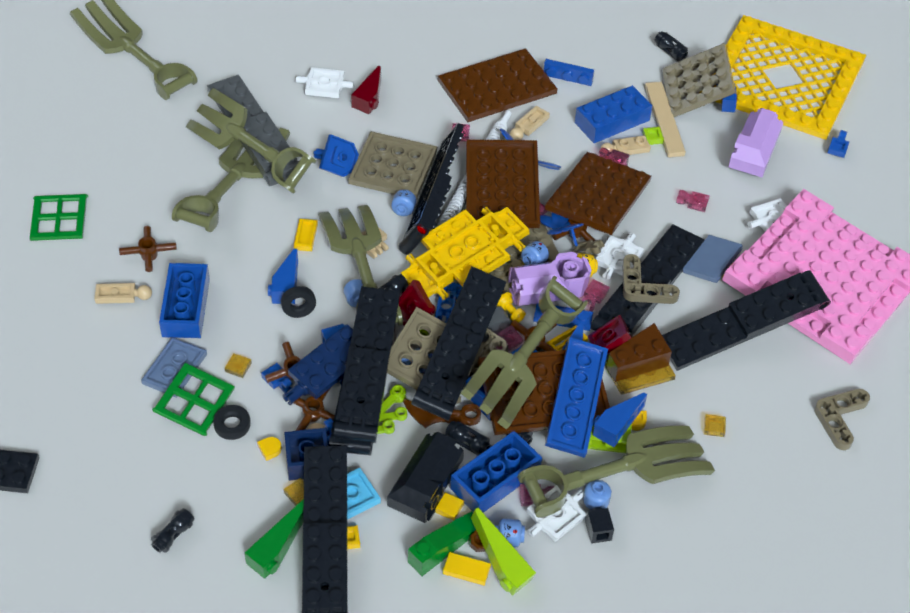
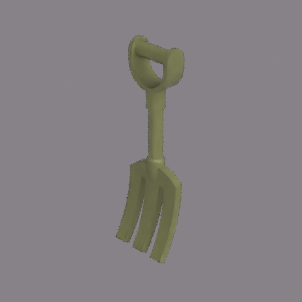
[70,0,198,100]
[186,88,317,194]
[172,128,290,232]
[319,205,403,326]
[460,275,588,430]
[517,426,715,518]

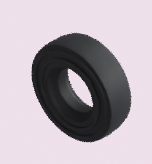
[281,286,316,318]
[213,405,251,440]

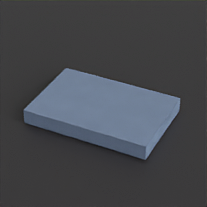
[683,235,742,283]
[141,337,207,398]

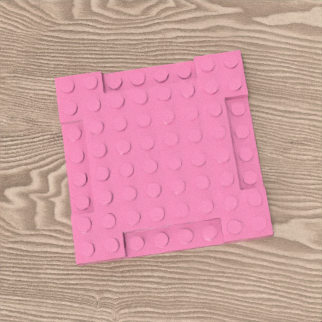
[722,189,910,365]

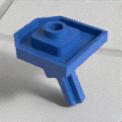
[313,134,359,177]

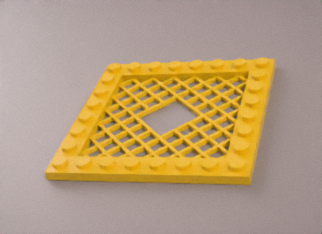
[699,15,866,140]

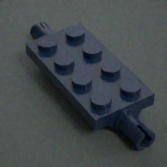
[282,324,353,405]

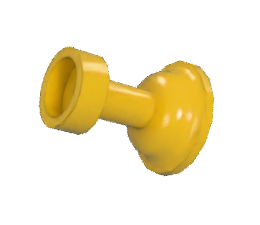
[497,292,526,322]

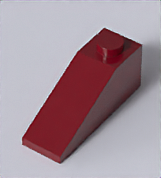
[351,66,381,114]

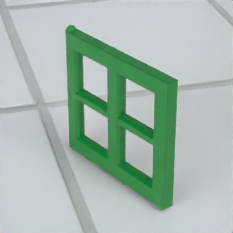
[29,194,88,241]
[152,363,235,436]

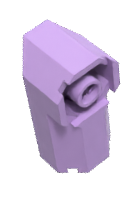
[729,108,783,177]
[508,252,592,306]

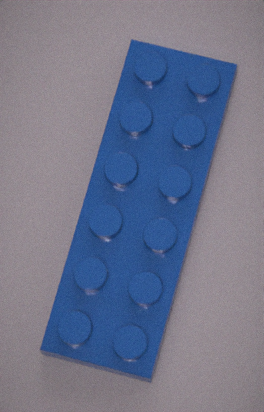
[545,337,608,458]

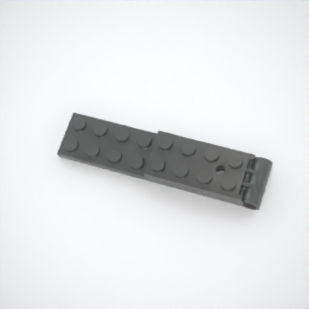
[207,74,299,187]

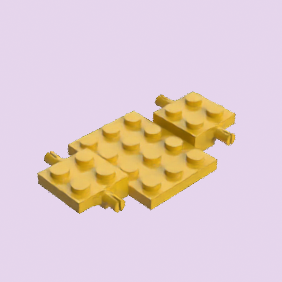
[401,207,530,300]

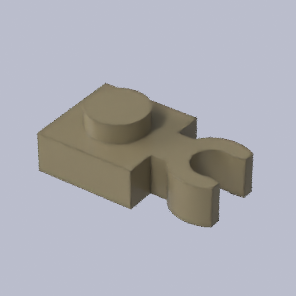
[572,240,605,254]

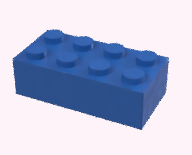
[575,85,652,143]
[159,263,210,338]
[450,431,542,513]

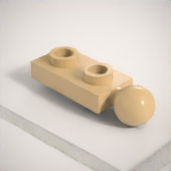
[510,106,550,140]
[600,135,651,157]
[94,283,152,304]

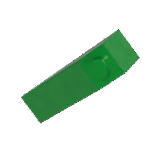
[245,499,304,579]
[408,511,476,576]

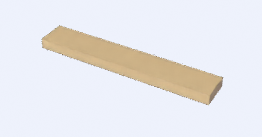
[645,82,686,157]

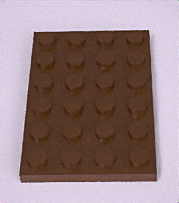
[438,48,557,123]
[466,139,540,228]
[545,152,652,235]
[478,350,610,435]

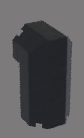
[387,432,464,523]

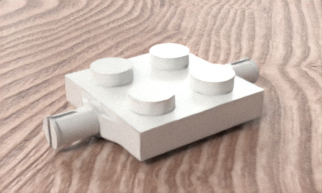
[296,67,354,98]
[748,198,787,232]
[596,233,644,280]
[526,486,587,542]

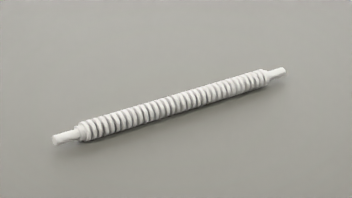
[435,110,512,228]

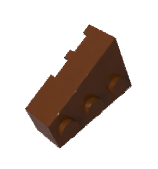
[607,323,672,382]

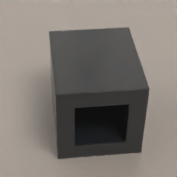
[585,508,614,544]

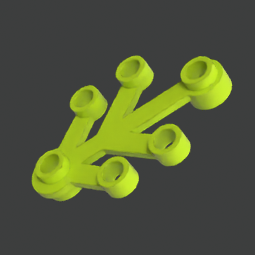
[377,385,408,434]

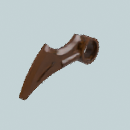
[403,399,481,428]

